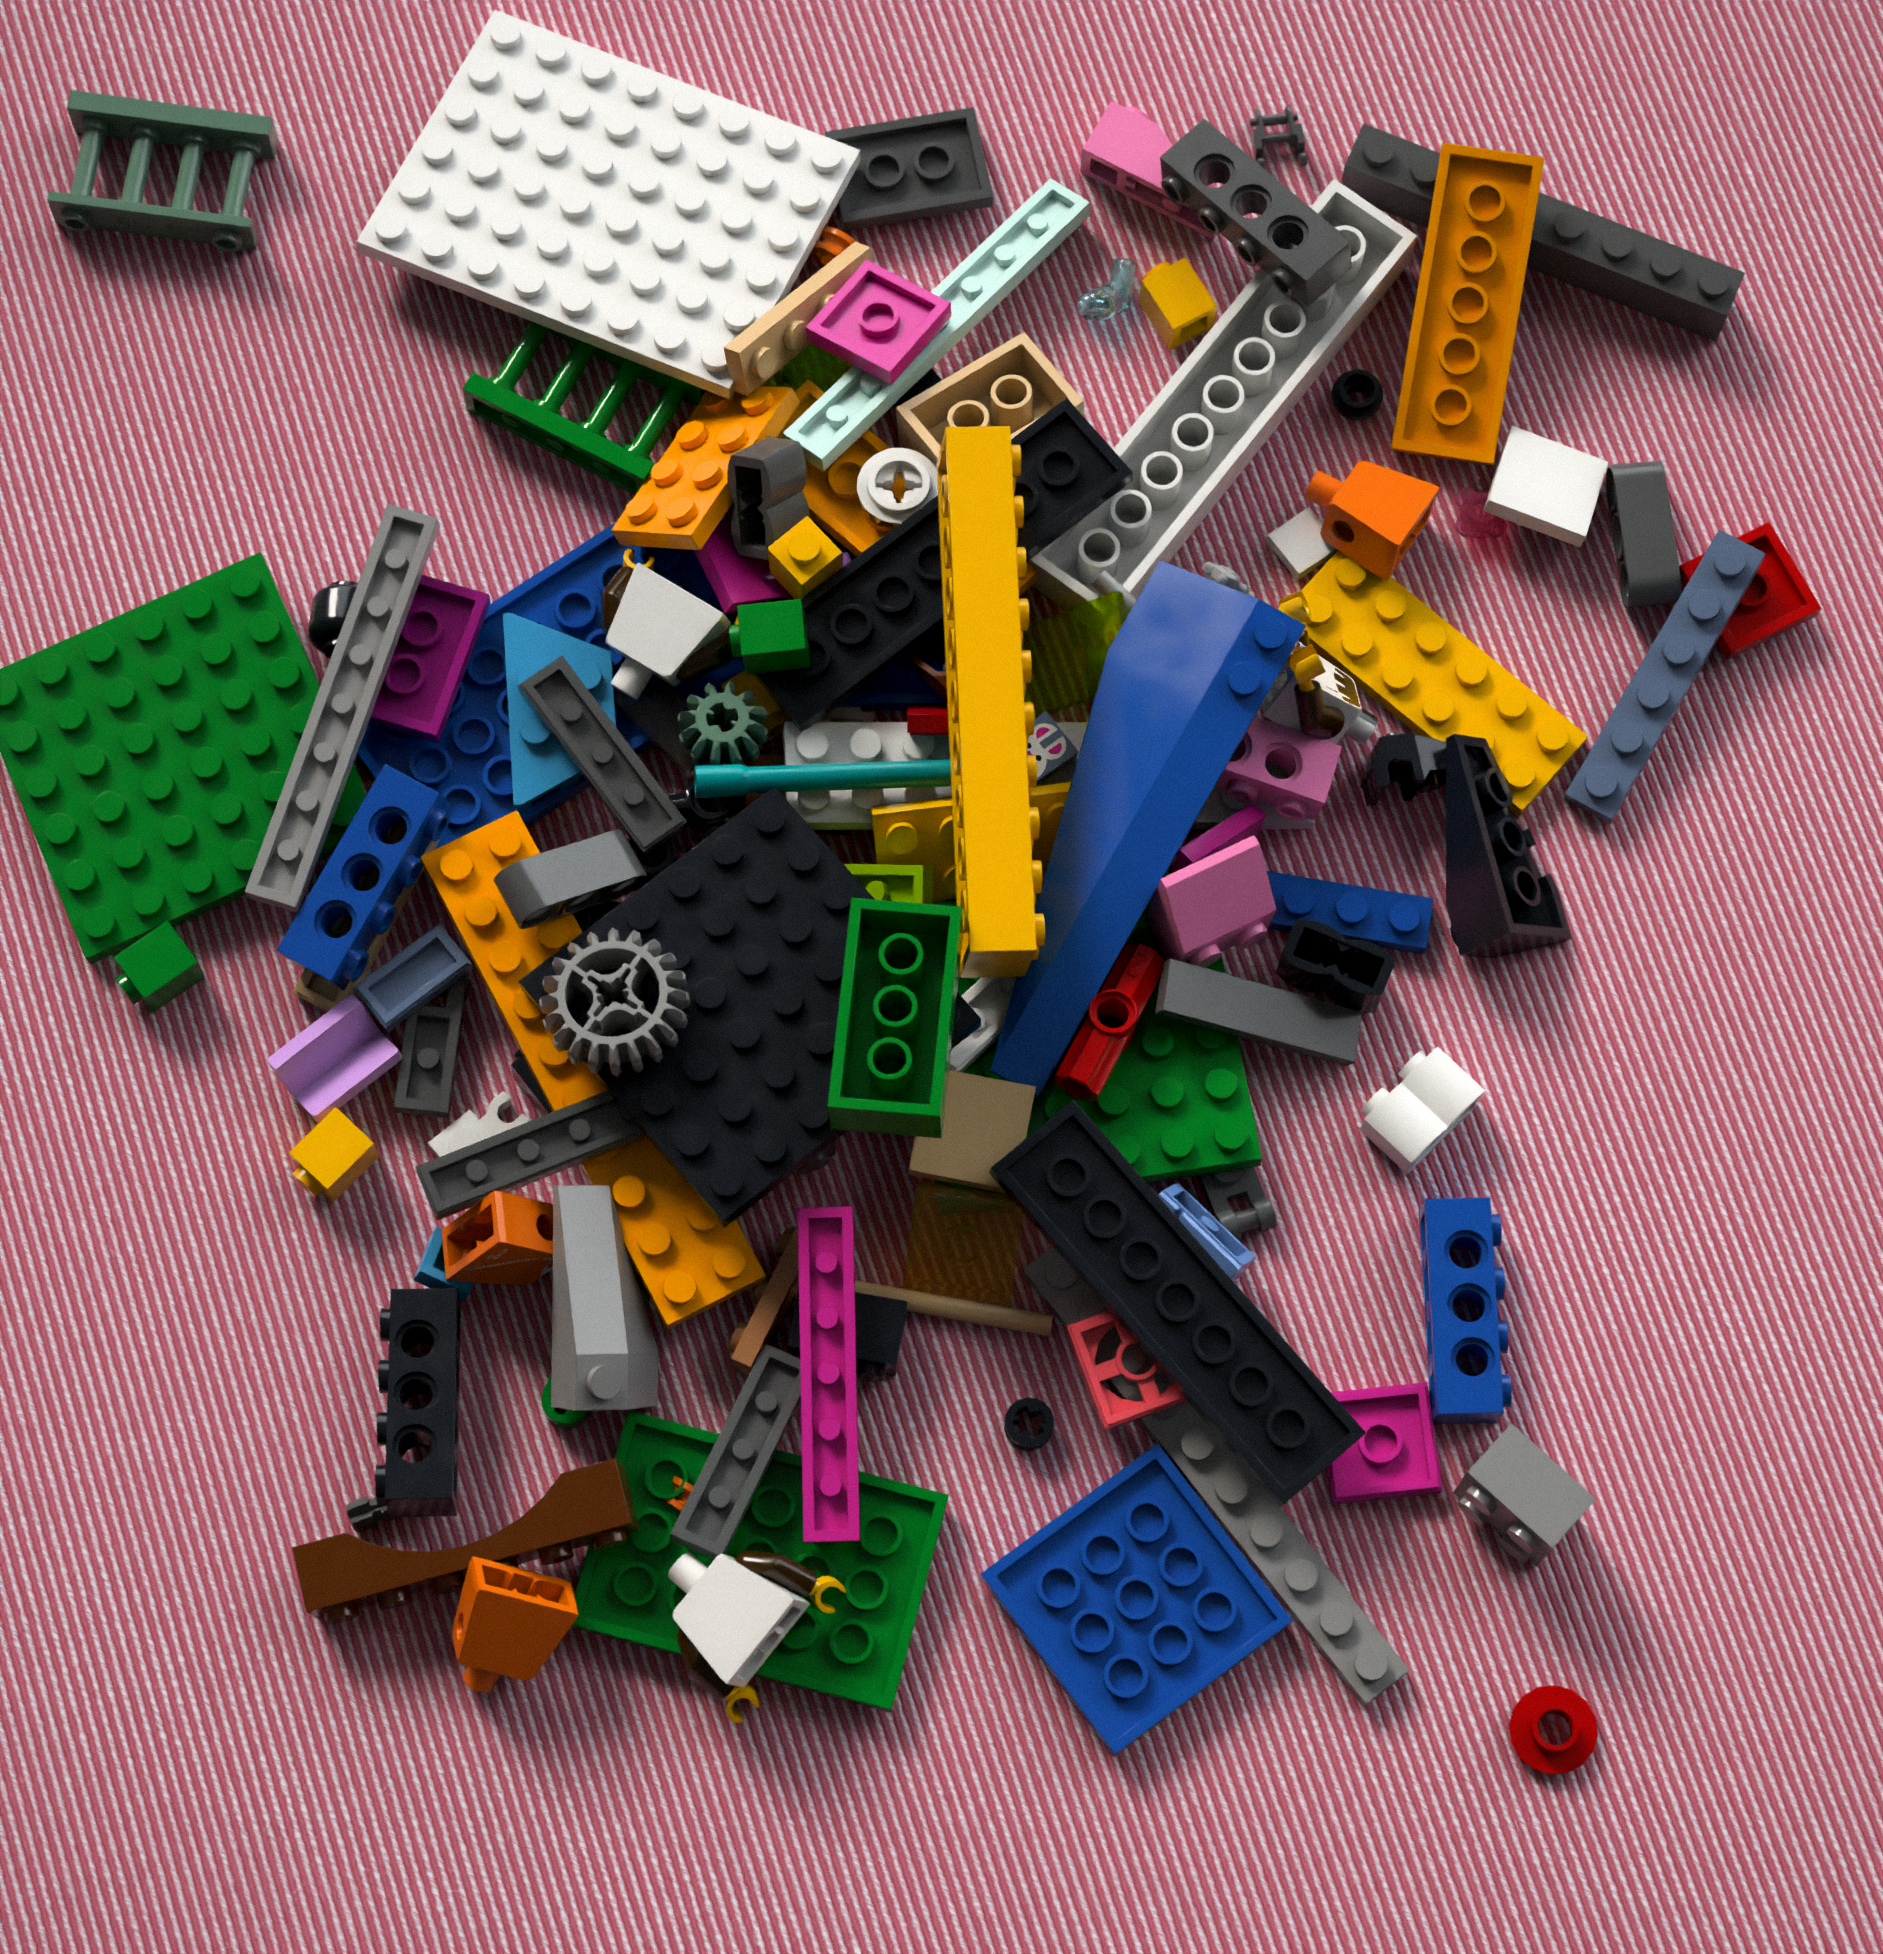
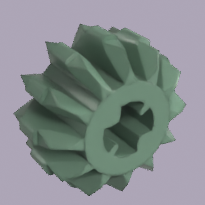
[678,681,768,766]

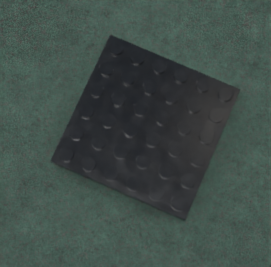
[518,787,981,1228]

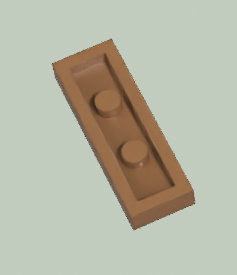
[728,1223,799,1377]

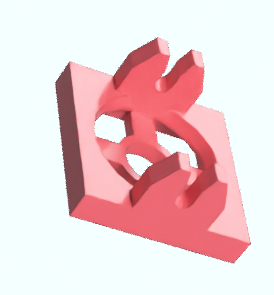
[1065,1311,1188,1432]

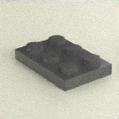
[824,107,993,232]

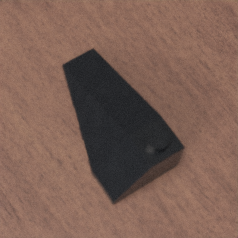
[1446,734,1572,959]

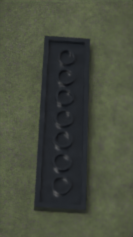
[738,397,1133,732]
[989,1099,1366,1508]

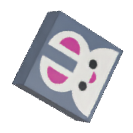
[1027,711,1079,786]

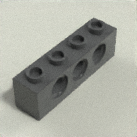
[1160,119,1352,307]

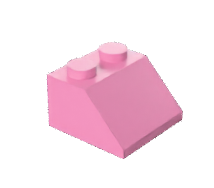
[1144,835,1277,968]

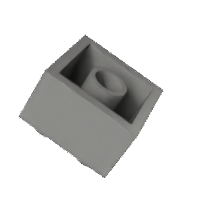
[1453,1423,1596,1567]

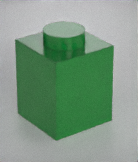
[729,599,810,675]
[114,920,205,1013]

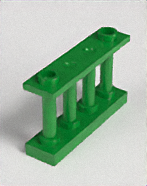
[463,318,706,495]

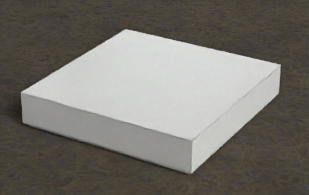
[1483,426,1608,548]

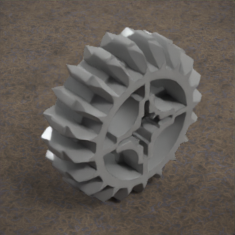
[539,927,690,1077]

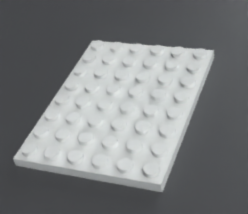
[356,10,860,400]

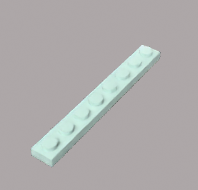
[783,178,1090,472]

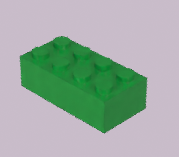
[827,898,964,1138]

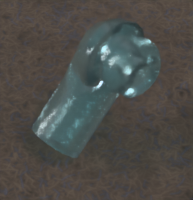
[1078,258,1138,321]

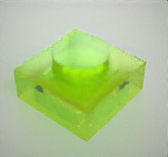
[781,343,849,392]

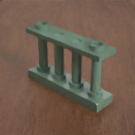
[47,90,278,252]

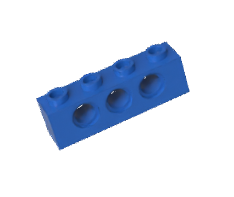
[276,764,452,990]
[1419,1197,1512,1425]

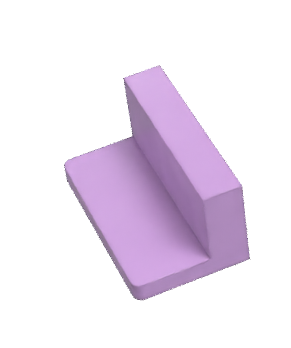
[266,993,403,1123]

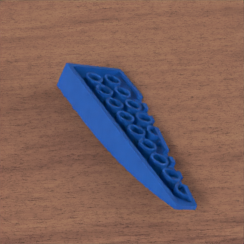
[990,560,1306,1098]

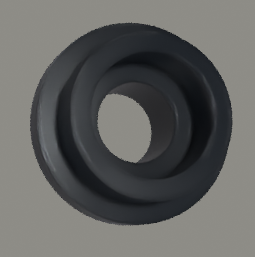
[1331,369,1383,420]

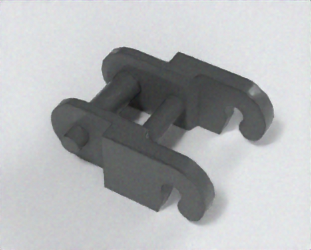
[1249,105,1307,169]

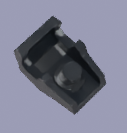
[1360,732,1446,806]

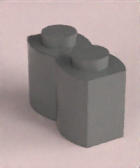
[727,437,810,561]

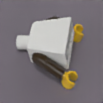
[601,549,739,700]
[1262,591,1377,744]
[668,1550,846,1723]

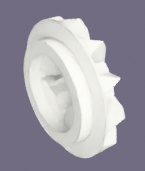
[857,448,938,526]

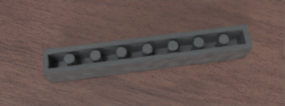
[1341,123,1745,342]

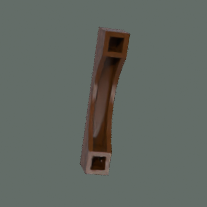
[292,1458,640,1624]

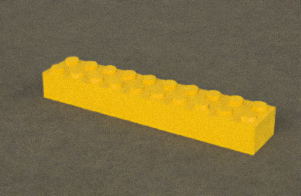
[936,426,1045,978]

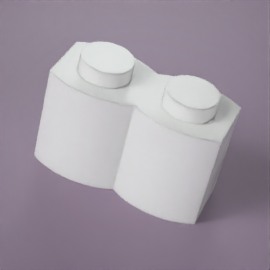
[1360,1047,1485,1174]

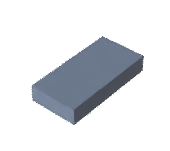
[353,923,473,1033]

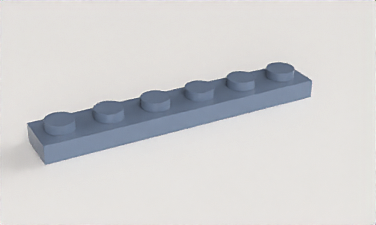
[1565,529,1766,824]

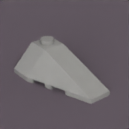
[551,1185,658,1411]

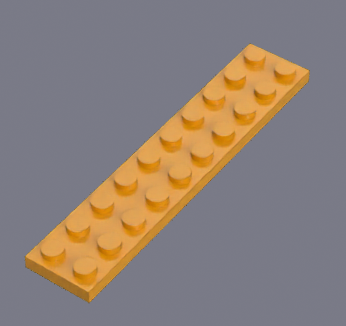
[420,810,766,1330]

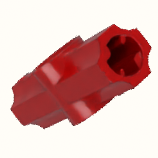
[1054,943,1165,1102]

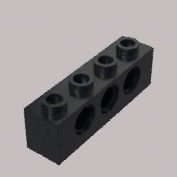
[375,1288,461,1517]

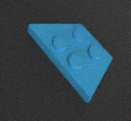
[503,613,616,812]

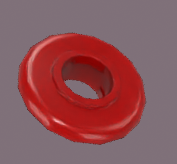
[1509,1685,1598,1775]

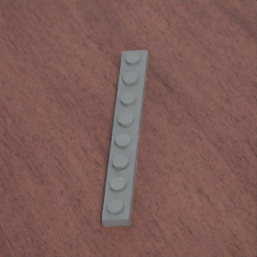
[245,504,440,913]

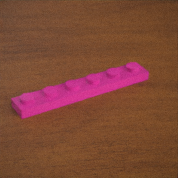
[797,1206,860,1543]

